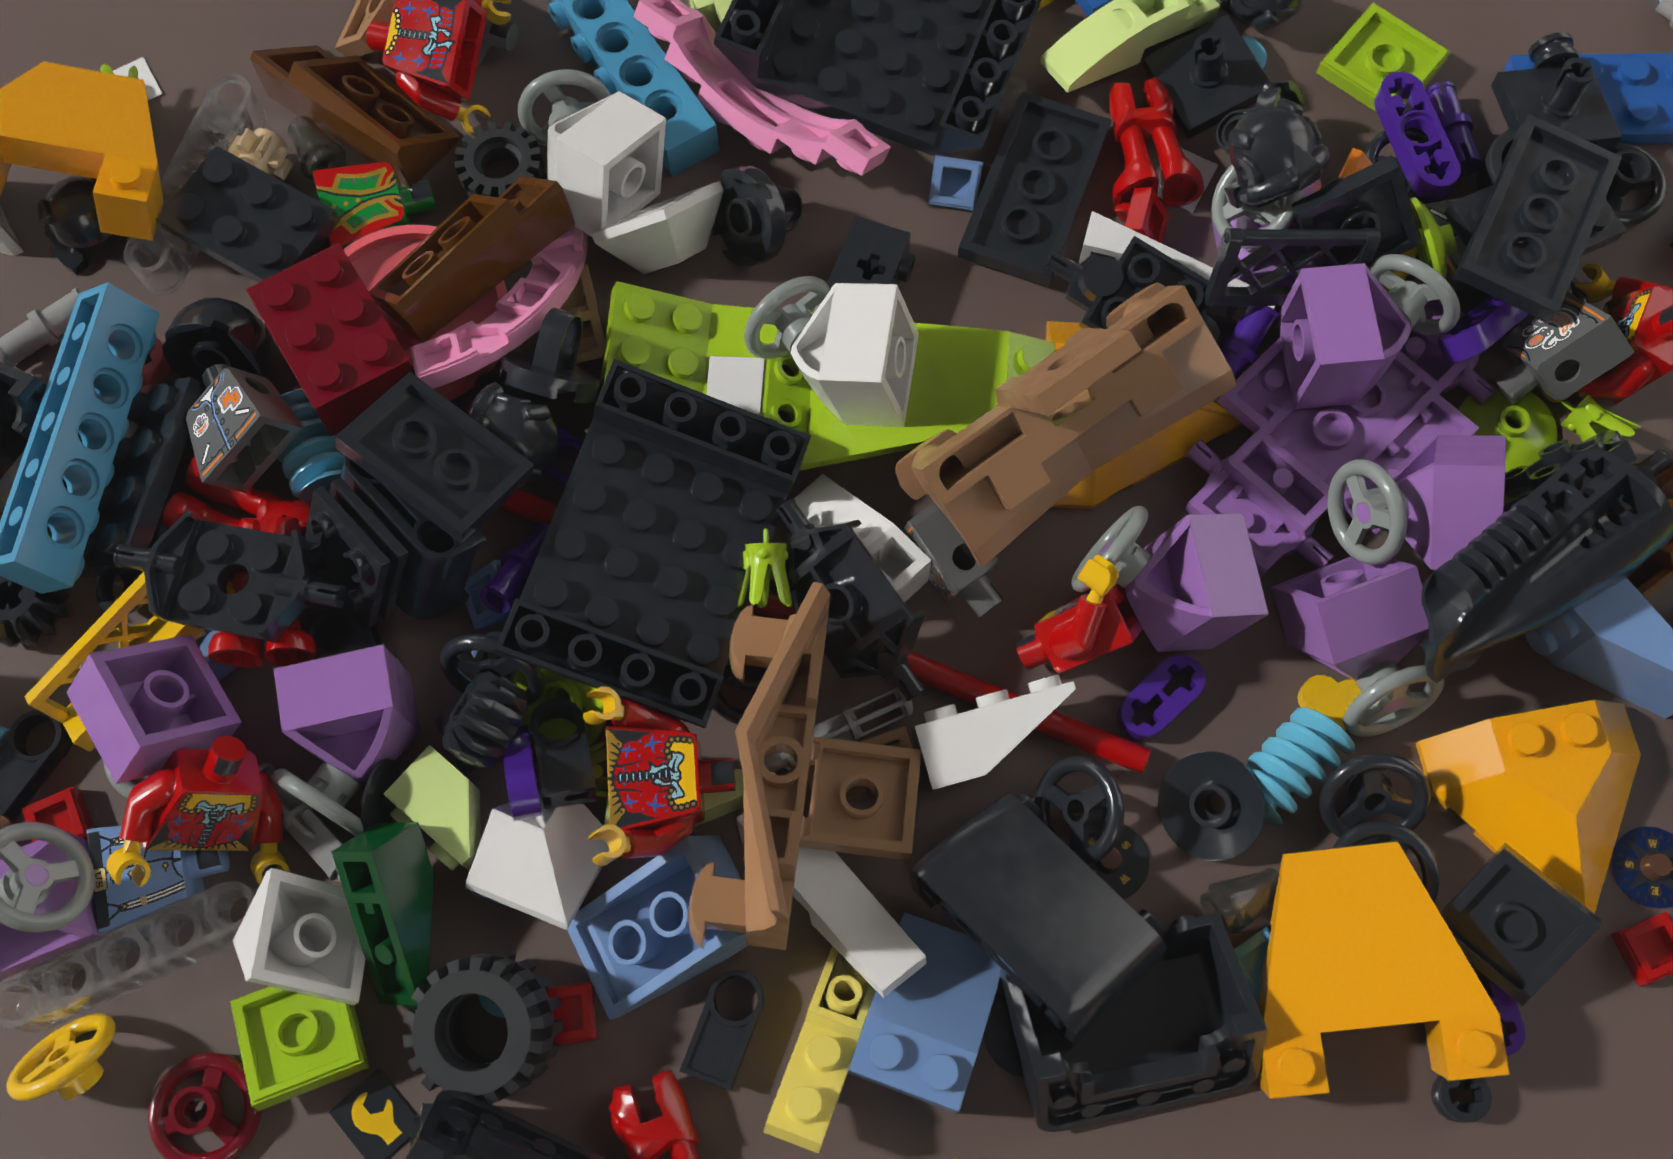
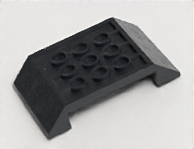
[714,0,1042,155]
[495,359,812,729]

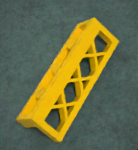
[24,572,235,752]

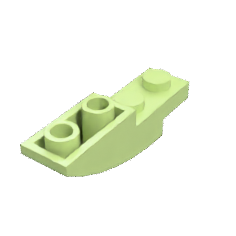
[1040,0,1221,93]

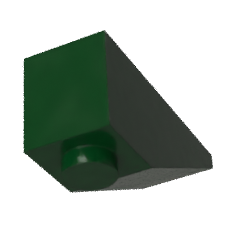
[331,822,434,1006]

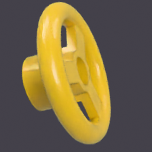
[7,1013,116,1101]

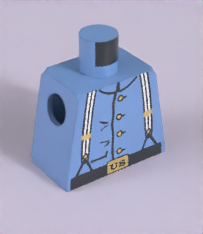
[87,826,230,940]

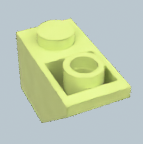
[384,745,481,871]

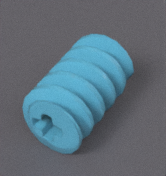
[278,389,345,503]
[1247,707,1355,826]

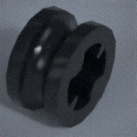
[1528,32,1579,68]
[1431,1075,1492,1123]

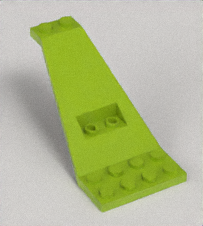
[600,281,1055,471]

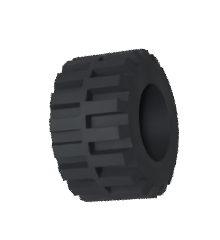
[403,952,563,1104]

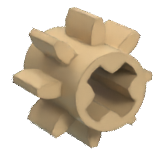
[227,128,294,182]

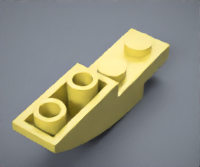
[763,946,876,1154]

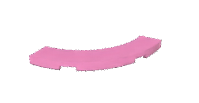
[410,226,588,388]

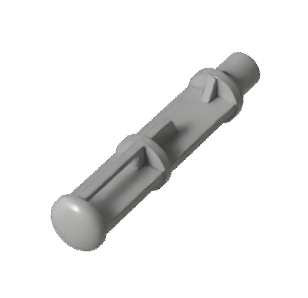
[764,686,913,772]
[258,763,343,882]

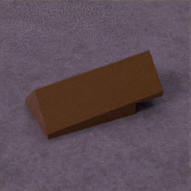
[250,45,460,186]
[369,176,575,343]

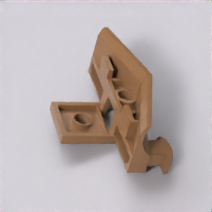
[895,283,1237,568]
[688,582,922,950]

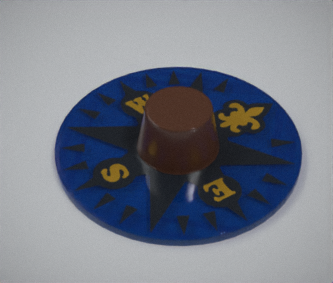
[1611,827,1673,909]

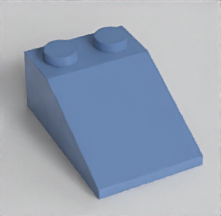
[1525,578,1673,719]
[567,835,748,1020]
[848,912,1000,1113]

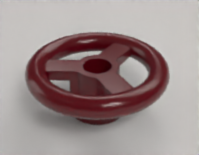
[147,1052,262,1159]

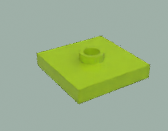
[1316,3,1451,112]
[230,986,370,1111]

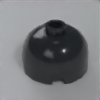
[162,297,271,382]

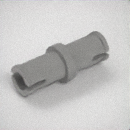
[0,287,81,367]

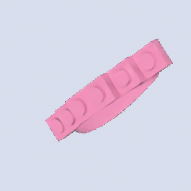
[633,0,891,176]

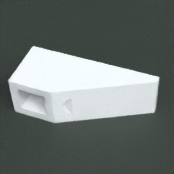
[794,474,931,602]
[915,674,1076,790]

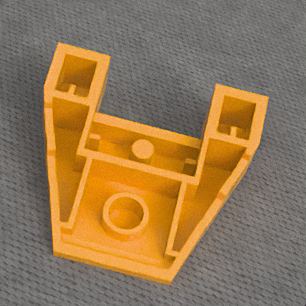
[0,61,164,241]
[1258,841,1510,1099]

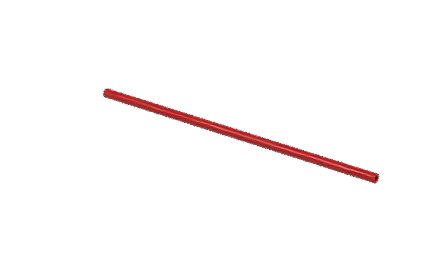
[499,489,1151,774]

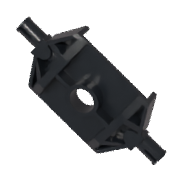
[776,499,926,702]
[113,511,347,642]

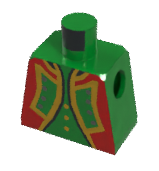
[313,162,437,249]

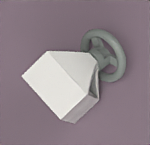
[518,69,666,237]
[744,276,919,427]

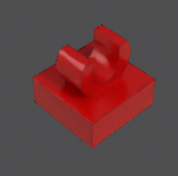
[1114,187,1170,244]

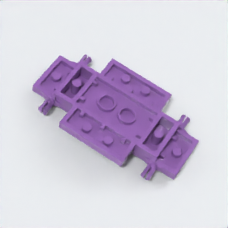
[1185,277,1497,578]

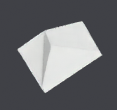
[591,181,724,274]
[466,794,609,930]
[233,868,365,1005]

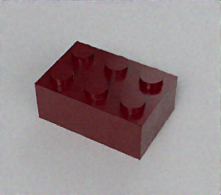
[245,243,415,436]

